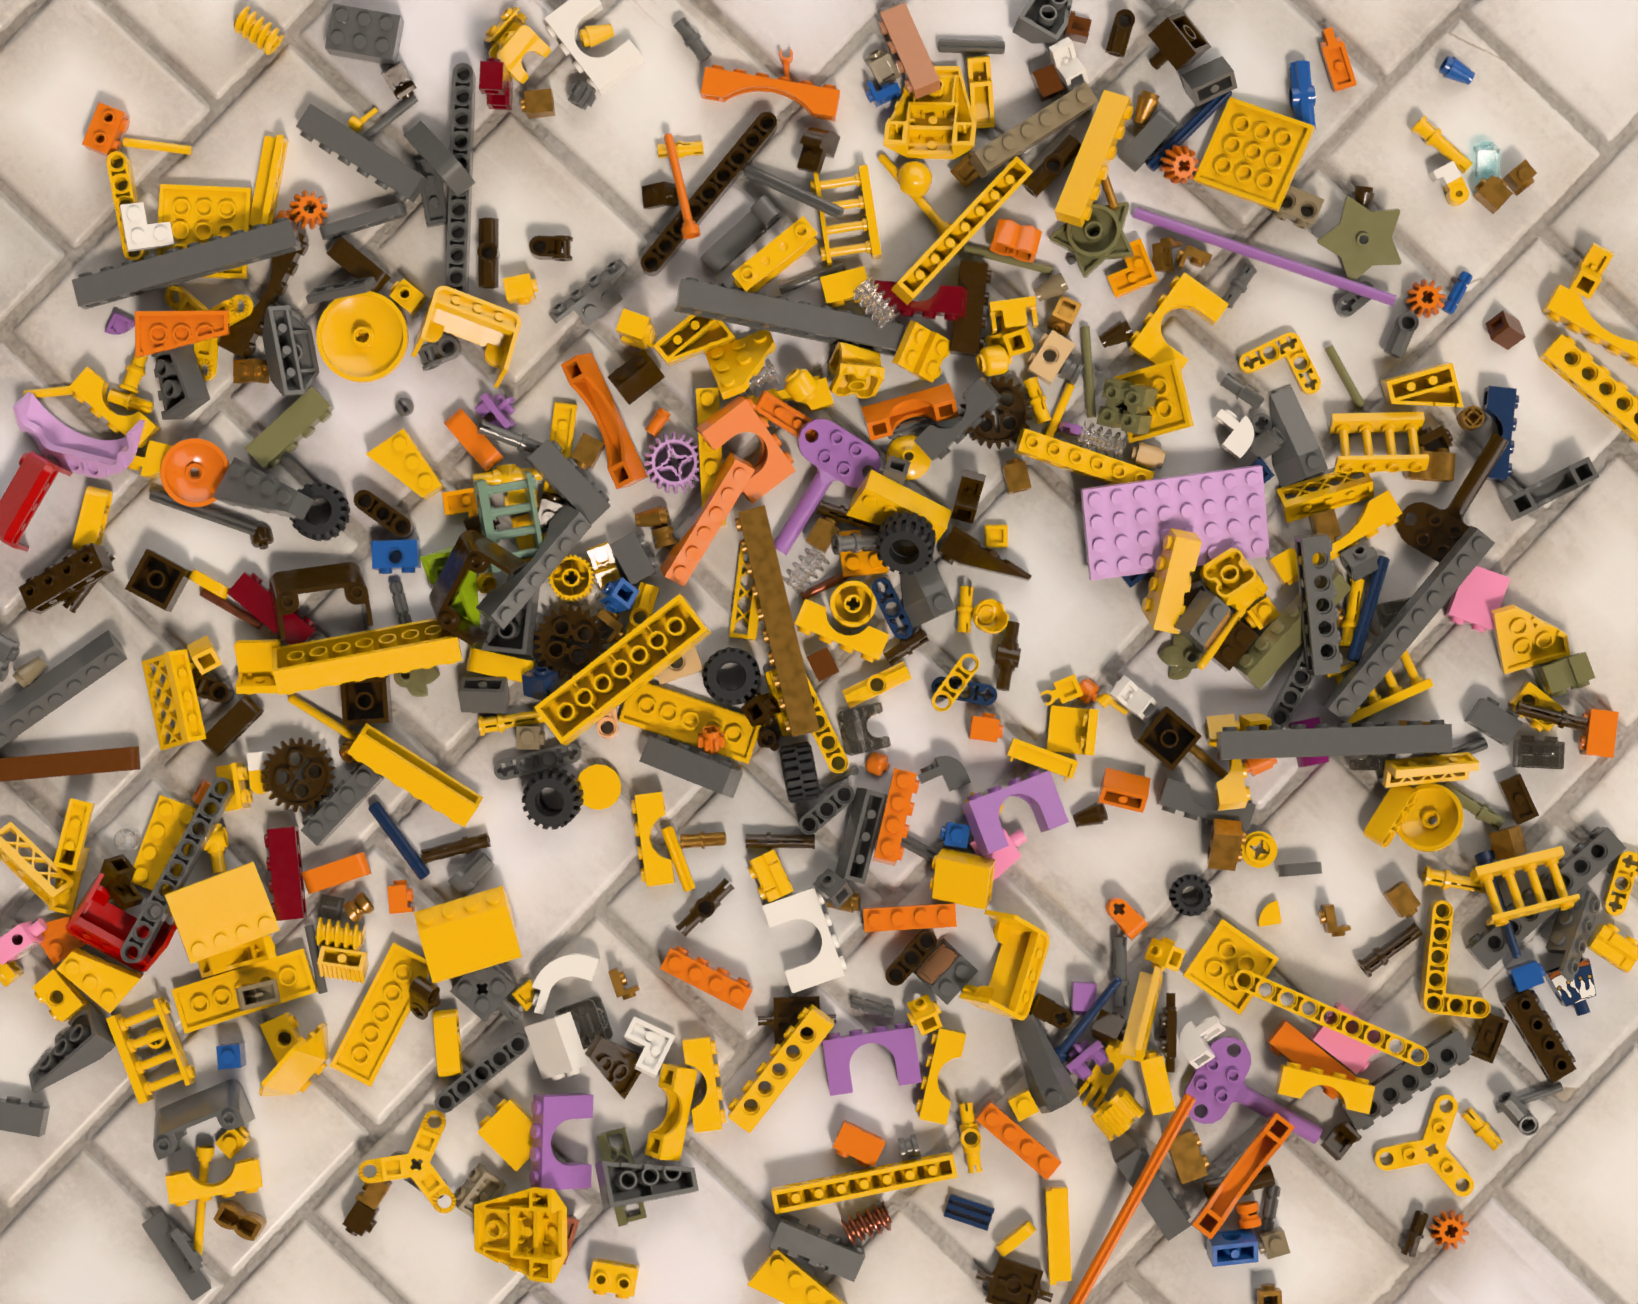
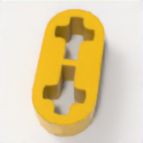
[188,569,230,599]
[995,1220,1036,1257]

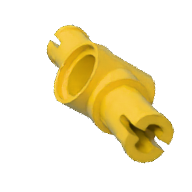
[472,464,542,486]
[201,804,229,874]
[958,1102,983,1173]

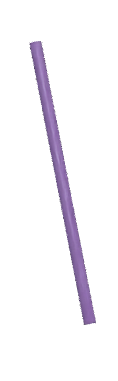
[1132,207,1397,306]

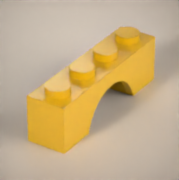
[616,308,657,353]
[69,367,161,449]
[744,375,834,423]
[794,599,889,663]
[1205,714,1251,811]
[631,791,675,887]
[915,1027,966,1125]
[682,1035,726,1133]
[1275,1062,1375,1114]
[645,1063,698,1161]
[165,1156,263,1207]

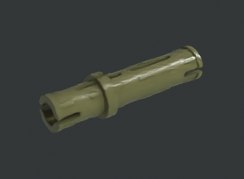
[1442,781,1506,830]

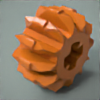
[1160,145,1199,184]
[289,190,328,230]
[1406,279,1446,319]
[1429,1210,1469,1250]

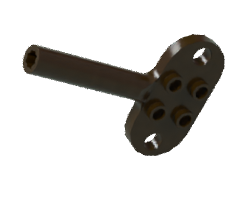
[1397,433,1509,563]

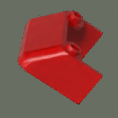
[0,451,72,552]
[66,873,177,972]

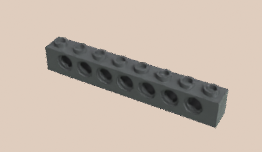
[1466,827,1626,970]

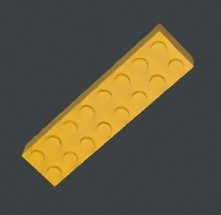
[534,594,712,746]
[272,618,462,695]

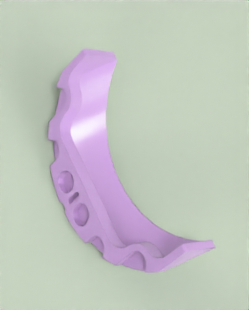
[13,392,145,478]

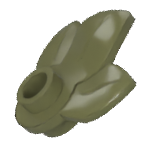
[1158,634,1204,680]
[394,667,440,697]

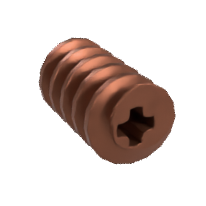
[841,1201,892,1245]

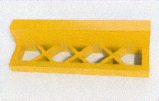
[250,134,289,227]
[1276,472,1374,523]
[729,546,761,641]
[1382,752,1480,788]
[0,822,74,909]
[1120,966,1163,1062]
[1044,1187,1072,1285]

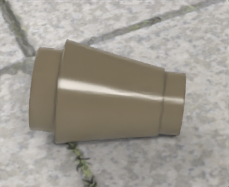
[1033,273,1069,302]
[12,656,47,689]

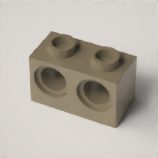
[1269,185,1324,229]

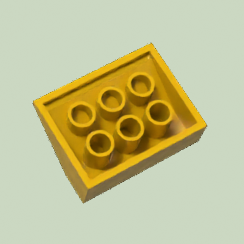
[164,861,280,964]
[414,886,522,984]

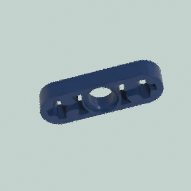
[871,578,913,640]
[931,677,997,705]

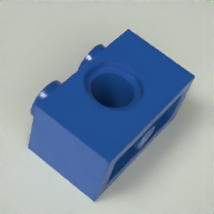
[371,539,421,574]
[1206,1228,1258,1267]

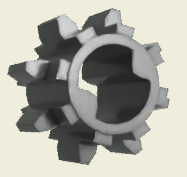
[567,80,596,110]

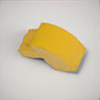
[1569,242,1614,300]
[985,325,1034,357]
[127,440,172,478]

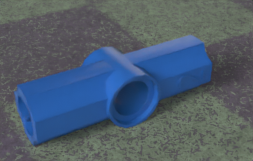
[1289,60,1316,129]

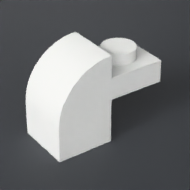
[1048,37,1089,93]
[1213,409,1254,461]
[1110,675,1160,723]
[1180,1015,1226,1069]

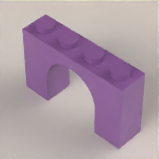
[961,769,1069,856]
[822,1022,922,1096]
[529,1093,594,1190]

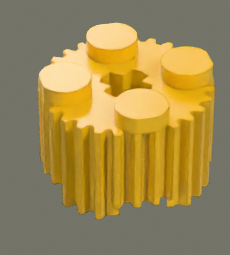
[548,554,596,602]
[1090,1087,1145,1141]

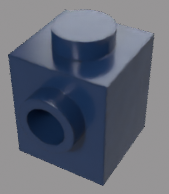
[522,666,559,701]

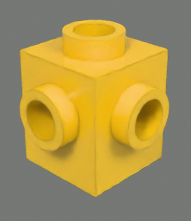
[1144,937,1186,972]
[906,994,943,1036]

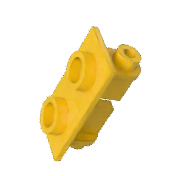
[484,7,527,47]

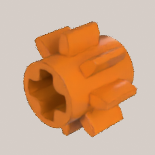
[697,725,725,754]

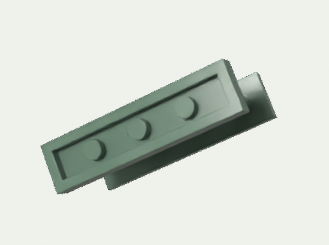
[473,471,543,573]

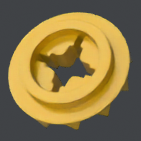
[1241,831,1277,868]

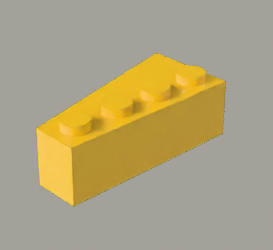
[846,469,952,543]
[1141,528,1202,634]
[747,1246,847,1304]

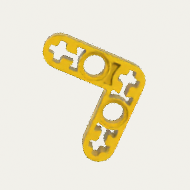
[1238,332,1321,395]
[1602,851,1638,916]

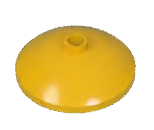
[1398,783,1464,852]

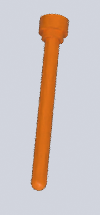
[664,133,701,239]

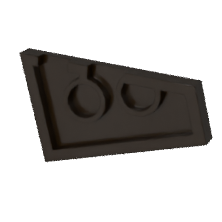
[585,1034,641,1100]

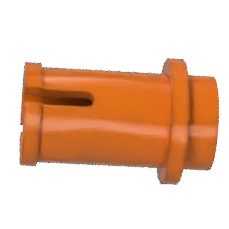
[644,407,671,437]

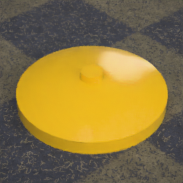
[316,291,409,383]

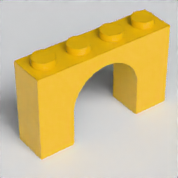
[1129,272,1229,370]

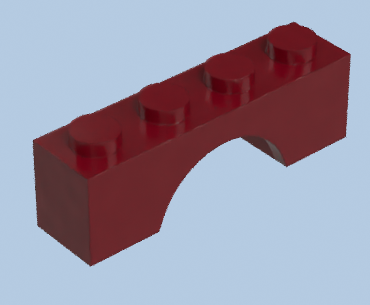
[479,58,513,110]
[871,280,968,321]

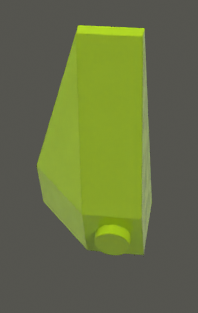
[420,546,480,627]

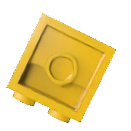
[892,320,951,383]

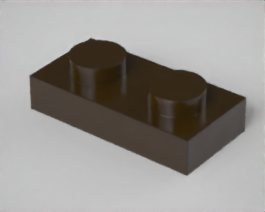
[1498,773,1539,825]
[1471,1013,1509,1064]

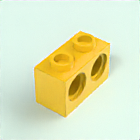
[1508,681,1566,732]

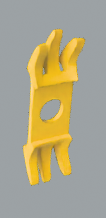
[1078,1041,1127,1108]

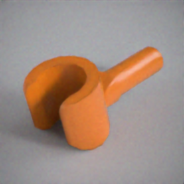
[779,49,793,78]

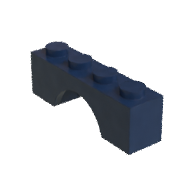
[1477,386,1519,482]

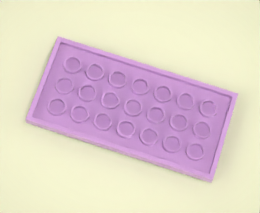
[1080,465,1270,581]

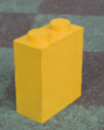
[930,848,996,910]
[1137,1049,1176,1116]
[477,1097,533,1171]

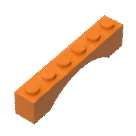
[701,65,840,122]
[561,353,648,489]
[660,452,755,587]
[1190,1113,1295,1239]

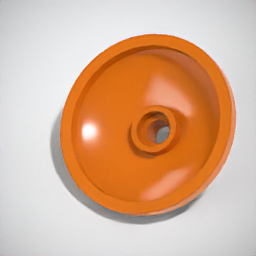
[160,438,229,507]

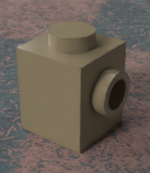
[516,726,546,750]
[1258,1227,1290,1259]

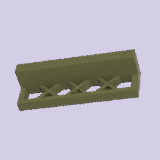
[597,1127,647,1227]

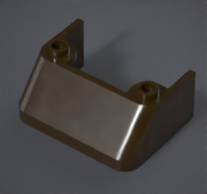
[429,530,525,647]
[269,562,373,642]

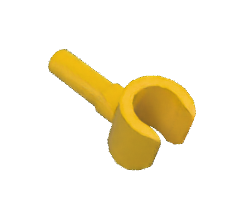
[348,107,378,132]
[1096,693,1128,715]

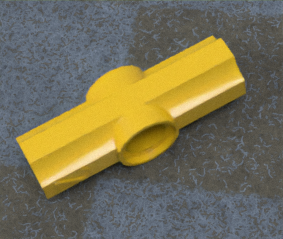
[625,582,660,636]
[842,661,912,709]

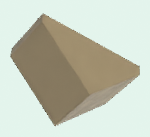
[235,979,281,1011]

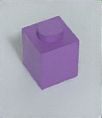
[1071,981,1097,1016]

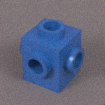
[599,577,639,614]

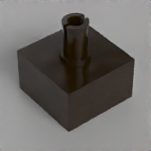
[1148,11,1212,71]

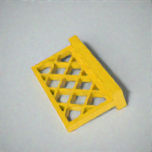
[141,649,206,750]

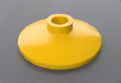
[886,435,931,480]

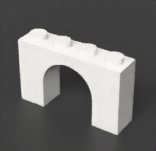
[544,0,645,95]
[762,887,847,993]

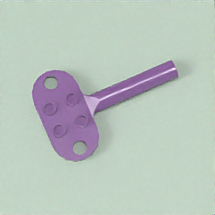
[774,418,881,555]
[1182,1036,1323,1144]

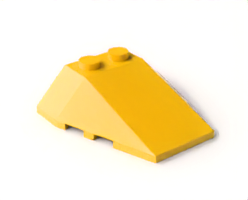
[883,66,977,159]
[258,1022,329,1097]
[474,1187,567,1283]

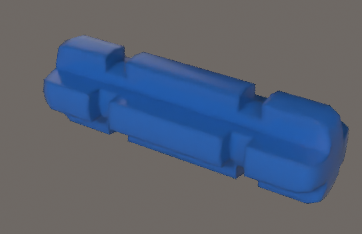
[1442,271,1473,314]

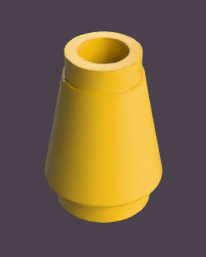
[579,24,614,48]

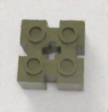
[1096,379,1158,434]
[1532,652,1595,697]

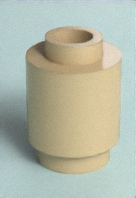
[1130,442,1166,470]

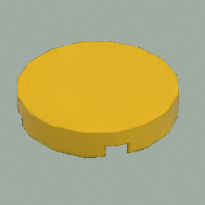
[576,764,622,810]

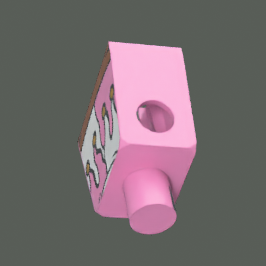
[0,918,48,965]

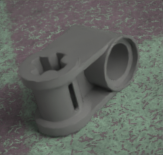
[418,336,461,371]

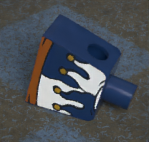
[1544,957,1596,1016]

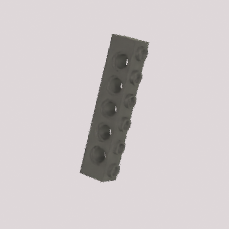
[1294,533,1343,676]
[1339,1028,1473,1130]

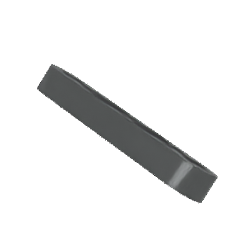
[319,203,407,240]
[494,743,582,780]

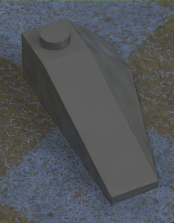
[1012,0,1073,43]
[1270,387,1328,488]
[900,539,956,628]
[29,1002,116,1093]
[1013,1014,1080,1114]

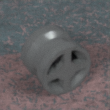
[1058,357,1084,385]
[897,1134,921,1161]

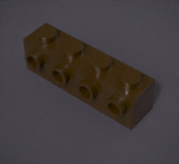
[18,543,114,614]
[1500,989,1576,1083]

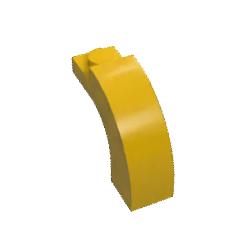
[197,935,277,978]

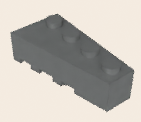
[151,345,210,420]
[213,457,314,520]
[481,562,540,656]
[639,734,743,798]
[595,1161,699,1210]
[769,1214,865,1282]

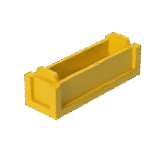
[1006,738,1078,782]

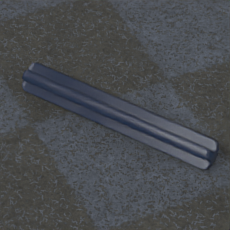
[368,802,430,880]

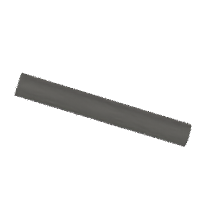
[361,95,418,140]
[778,261,845,294]
[304,925,328,994]
[1495,1082,1563,1113]

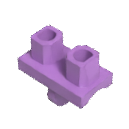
[475,393,516,429]
[1066,1040,1109,1081]

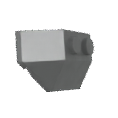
[262,305,319,396]

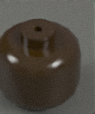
[250,525,274,550]

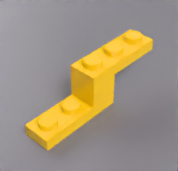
[49,798,95,915]

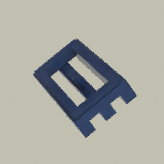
[944,1193,995,1231]

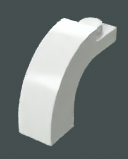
[532,953,600,1015]

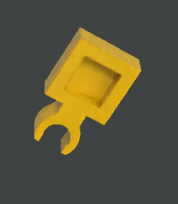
[1040,674,1083,706]

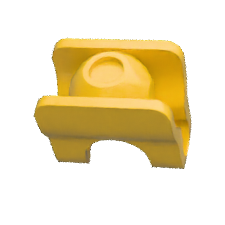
[489,22,551,84]

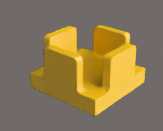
[987,296,1038,334]

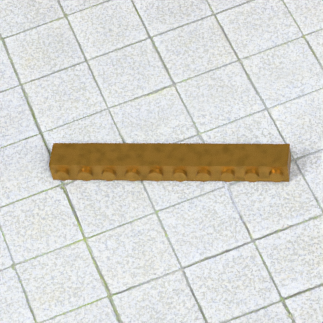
[735,505,820,737]

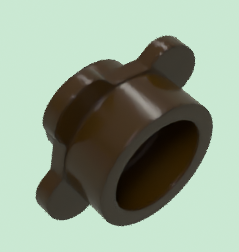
[758,726,782,751]

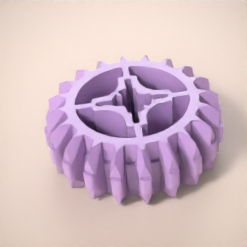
[644,432,701,494]

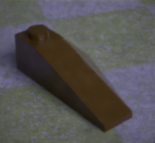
[939,526,1032,581]

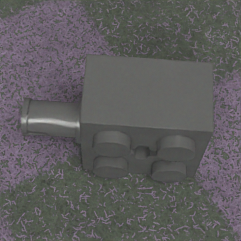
[450,965,523,1024]

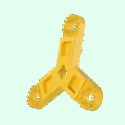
[164,285,253,381]
[1374,1094,1474,1197]
[358,1110,456,1214]

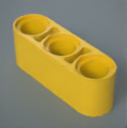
[73,486,113,551]
[466,648,535,683]
[931,653,979,712]
[1364,785,1420,848]
[433,1008,463,1077]

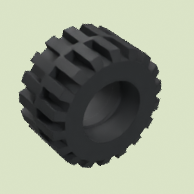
[289,482,350,541]
[876,511,936,575]
[702,647,760,705]
[779,741,820,803]
[522,768,584,830]

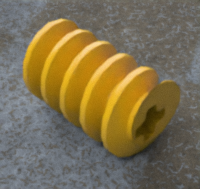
[233,6,284,55]
[315,917,366,951]

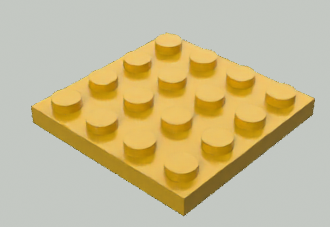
[1193,97,1315,212]
[156,184,252,280]

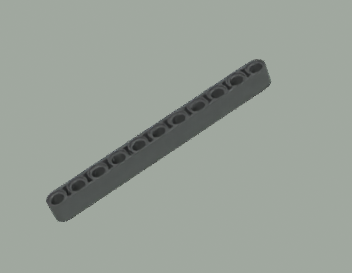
[445,63,476,294]

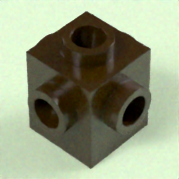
[741,692,782,727]

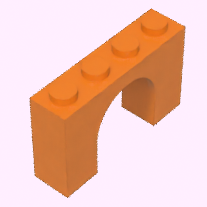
[696,395,796,504]

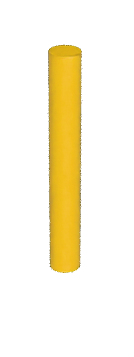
[123,137,192,155]
[1045,383,1075,438]
[23,386,74,398]

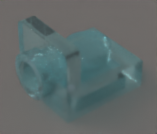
[1473,141,1501,178]

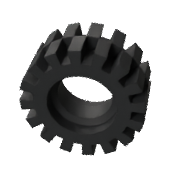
[1169,874,1212,916]

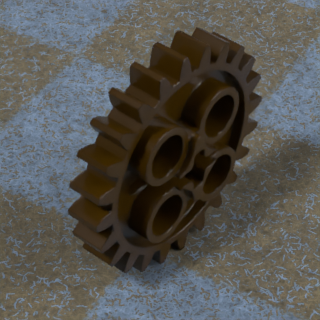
[959,375,1033,449]
[533,605,608,679]
[260,737,336,812]

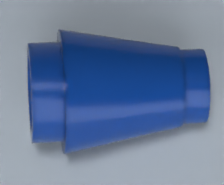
[1439,56,1475,85]

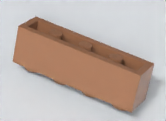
[878,3,941,100]

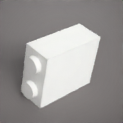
[524,1012,588,1081]

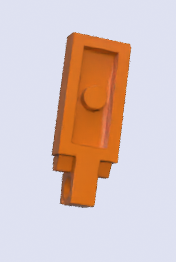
[1320,27,1357,93]

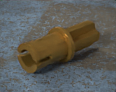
[680,831,727,849]

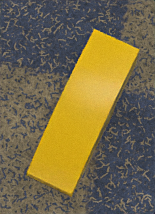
[966,55,995,128]

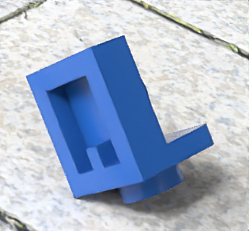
[864,80,901,108]

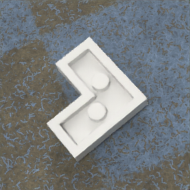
[120,202,174,252]
[623,1017,675,1078]

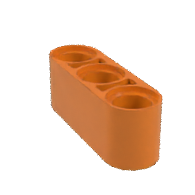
[443,408,504,472]
[302,852,372,894]

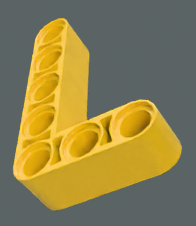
[1419,900,1491,1019]

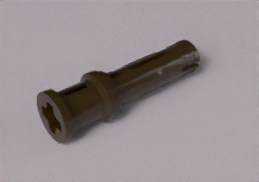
[1357,923,1423,978]

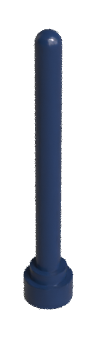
[1474,850,1521,959]
[1053,977,1122,1064]

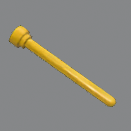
[878,153,952,237]
[1197,582,1268,670]
[288,695,358,742]
[193,1145,215,1255]

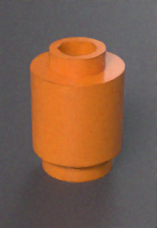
[1242,758,1278,777]

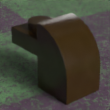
[797,127,840,174]
[951,470,986,524]
[100,854,144,910]

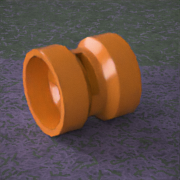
[1235,1201,1262,1229]

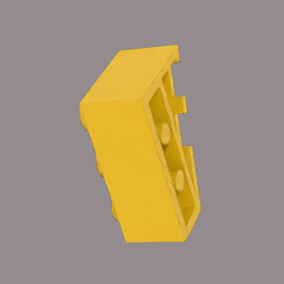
[653,315,736,367]
[1380,362,1464,407]
[366,428,445,501]
[57,947,144,1014]

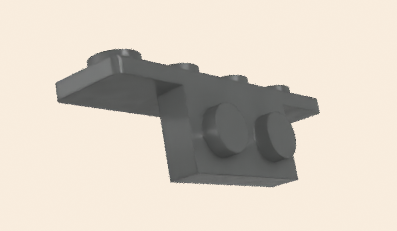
[549,259,628,327]
[1545,891,1600,982]
[142,1212,211,1301]

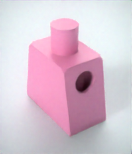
[969,828,1028,881]

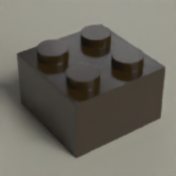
[125,549,192,612]
[340,676,393,726]
[1134,706,1202,771]

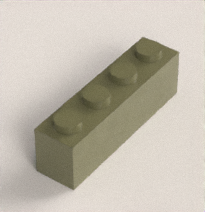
[245,386,334,470]

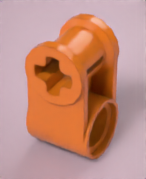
[1105,898,1149,940]

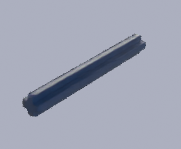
[1146,91,1232,172]
[1347,555,1390,663]

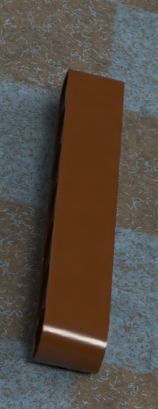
[0,746,141,782]

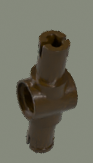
[995,621,1021,691]
[675,878,735,937]

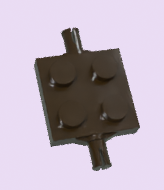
[1158,993,1177,1072]
[758,996,836,1044]
[975,1256,1053,1304]

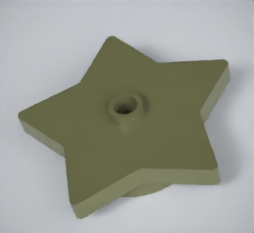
[1317,196,1402,281]
[1049,202,1134,278]

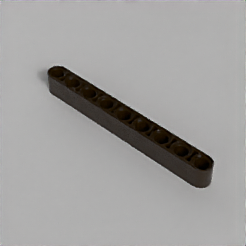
[640,112,777,276]

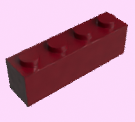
[227,572,319,645]
[264,826,307,921]

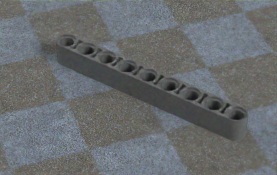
[120,777,235,963]

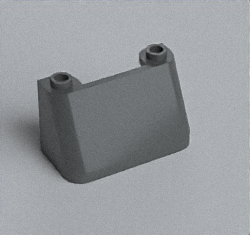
[153,1079,255,1160]

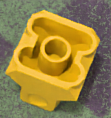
[828,342,885,399]
[1199,548,1263,611]

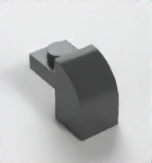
[917,756,971,791]

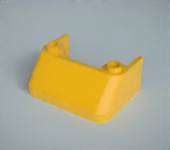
[411,286,521,388]
[959,910,1050,1021]

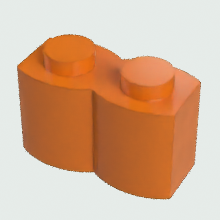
[990,219,1042,263]

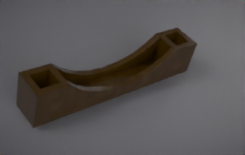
[217,232,309,359]

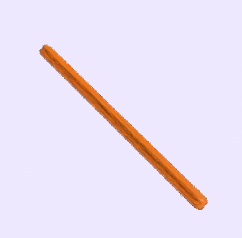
[1069,1094,1195,1304]

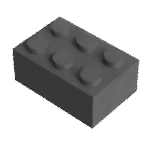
[325,4,404,65]

